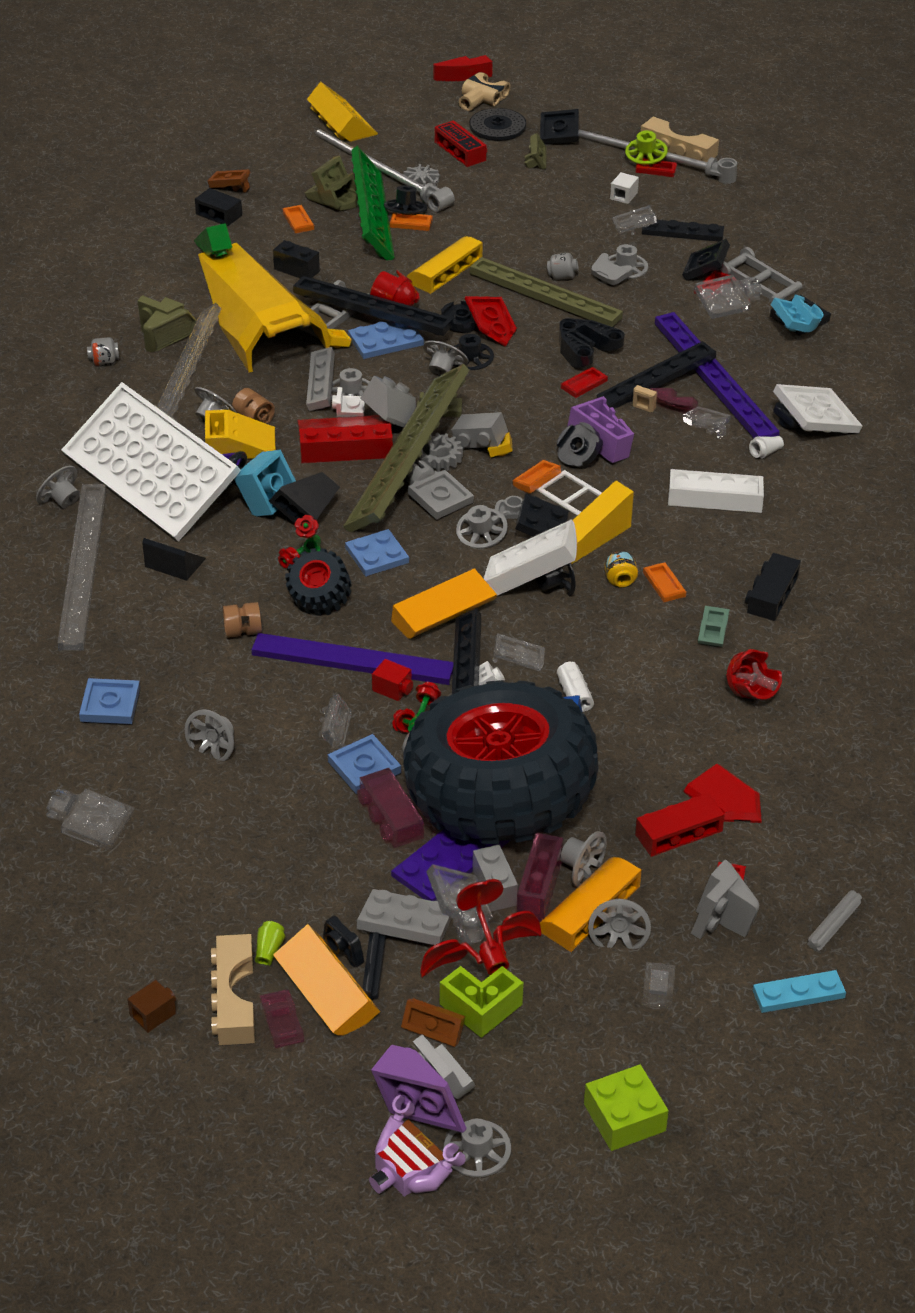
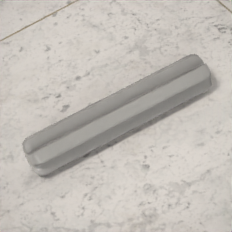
[807,890,862,951]

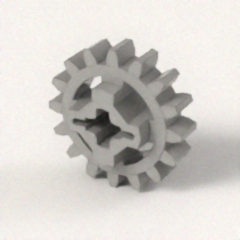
[415,433,463,472]

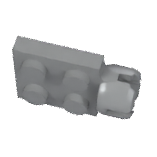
[405,460,474,520]

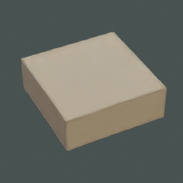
[633,385,657,412]

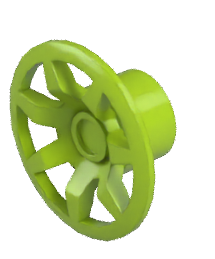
[625,130,668,165]

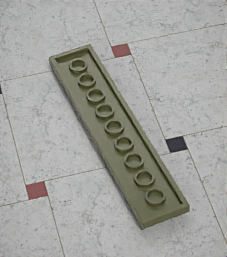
[343,364,469,532]

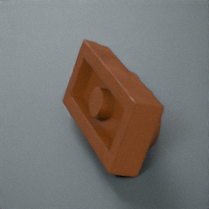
[207,169,250,192]
[401,998,465,1047]

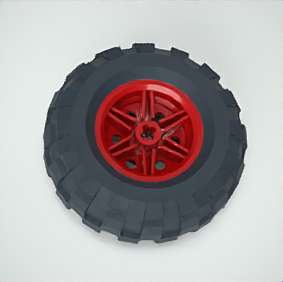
[403,680,599,844]

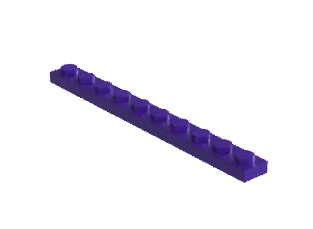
[655,312,780,438]

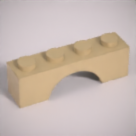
[641,117,719,162]
[211,934,255,1045]

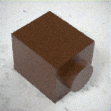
[128,980,176,1033]

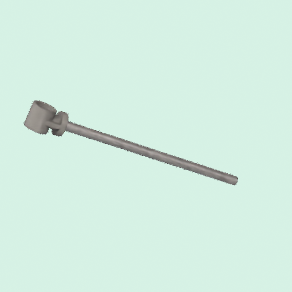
[316,129,455,212]
[579,130,737,184]

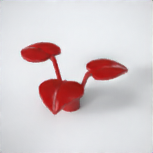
[420,879,541,978]

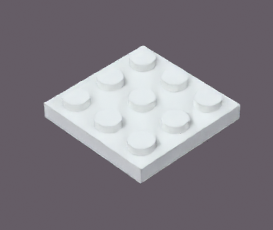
[773,384,862,434]

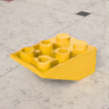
[205,410,276,459]

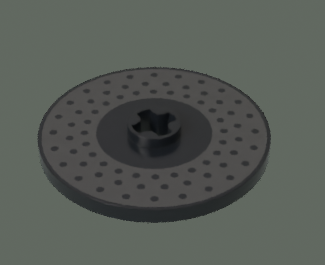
[469,108,526,140]

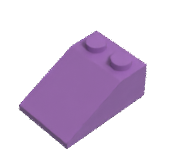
[371,1045,467,1133]

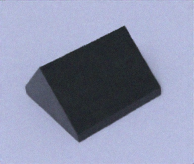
[142,538,206,581]

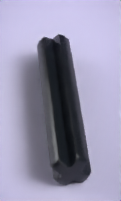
[362,932,386,1001]

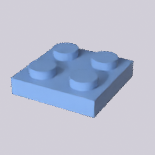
[345,529,409,576]
[79,678,140,724]
[328,734,401,794]

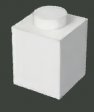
[610,172,639,204]

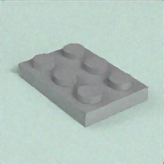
[357,889,454,945]

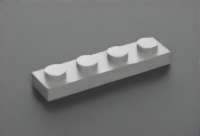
[306,347,335,411]

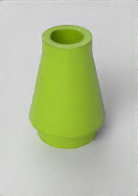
[255,921,286,966]

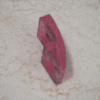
[650,388,698,410]
[260,989,304,1048]

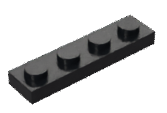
[642,218,724,242]

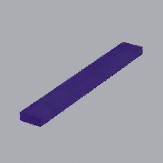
[252,633,453,685]

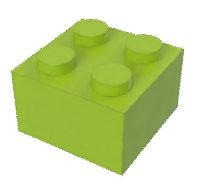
[584,1064,669,1151]

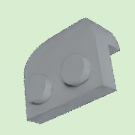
[413,1034,475,1099]

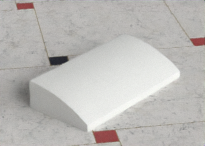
[668,469,764,513]
[484,519,577,596]

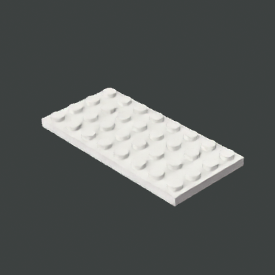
[61,382,241,542]

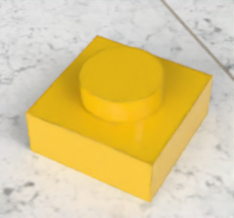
[327,328,351,348]
[488,432,513,457]

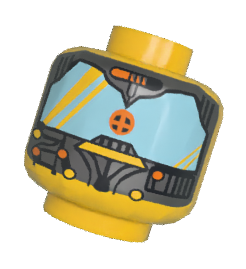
[605,551,638,587]

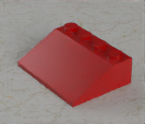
[297,415,393,463]

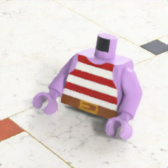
[369,1095,466,1196]

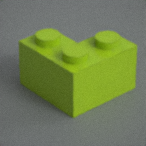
[439,966,524,1038]

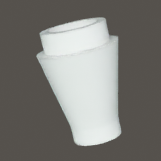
[749,436,784,459]

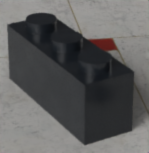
[745,553,801,621]

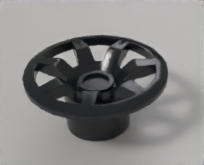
[384,185,427,214]
[448,334,494,370]
[536,563,576,597]

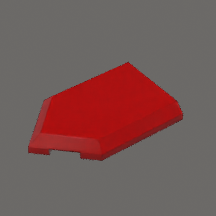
[464,296,517,347]
[684,764,762,823]

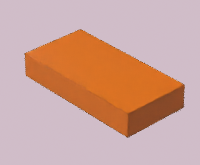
[283,205,314,234]
[390,212,433,231]
[512,460,561,493]
[643,562,686,602]

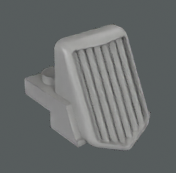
[691,860,759,939]

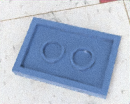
[348,321,424,359]

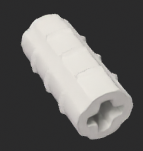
[557,662,594,712]

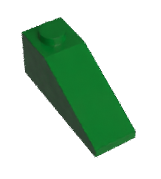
[194,223,233,258]

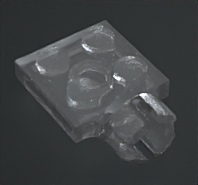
[694,275,762,319]
[46,788,135,851]
[426,864,493,944]

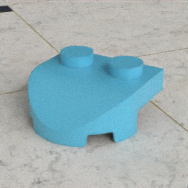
[771,294,823,332]

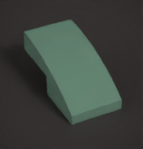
[698,606,730,647]

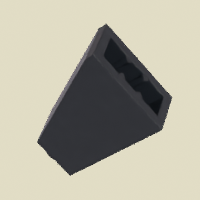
[269,472,340,523]

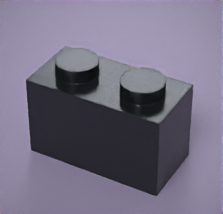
[195,188,242,226]
[273,240,320,279]

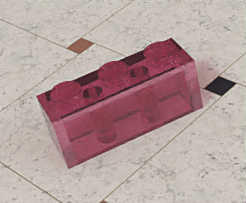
[357,768,424,848]
[517,833,563,921]

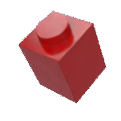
[372,659,413,701]

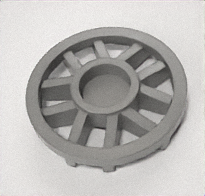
[403,164,440,186]

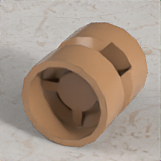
[232,388,275,424]
[223,602,262,638]

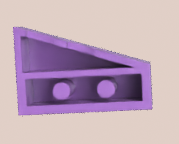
[568,396,634,463]

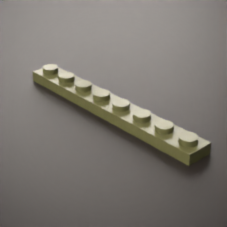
[470,257,623,327]

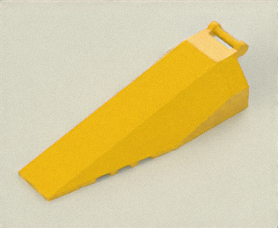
[198,243,330,372]

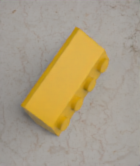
[307,81,378,142]

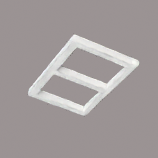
[536,470,602,516]

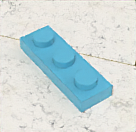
[753,970,846,1013]

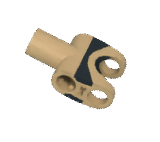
[459,72,510,111]

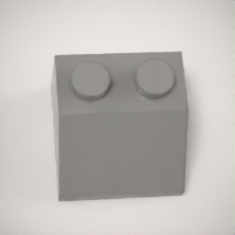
[360,376,416,428]

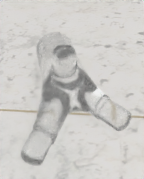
[736,662,778,691]

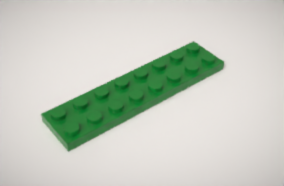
[351,145,395,261]

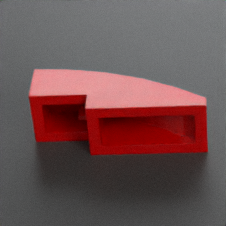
[433,55,493,81]

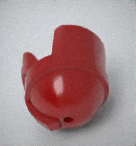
[370,270,420,306]
[726,649,782,699]

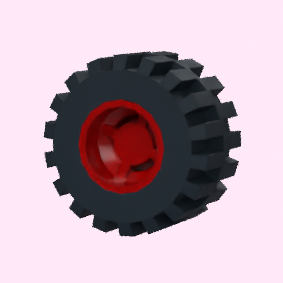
[285,548,352,616]

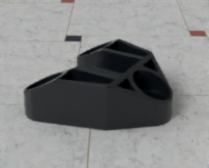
[559,318,625,368]

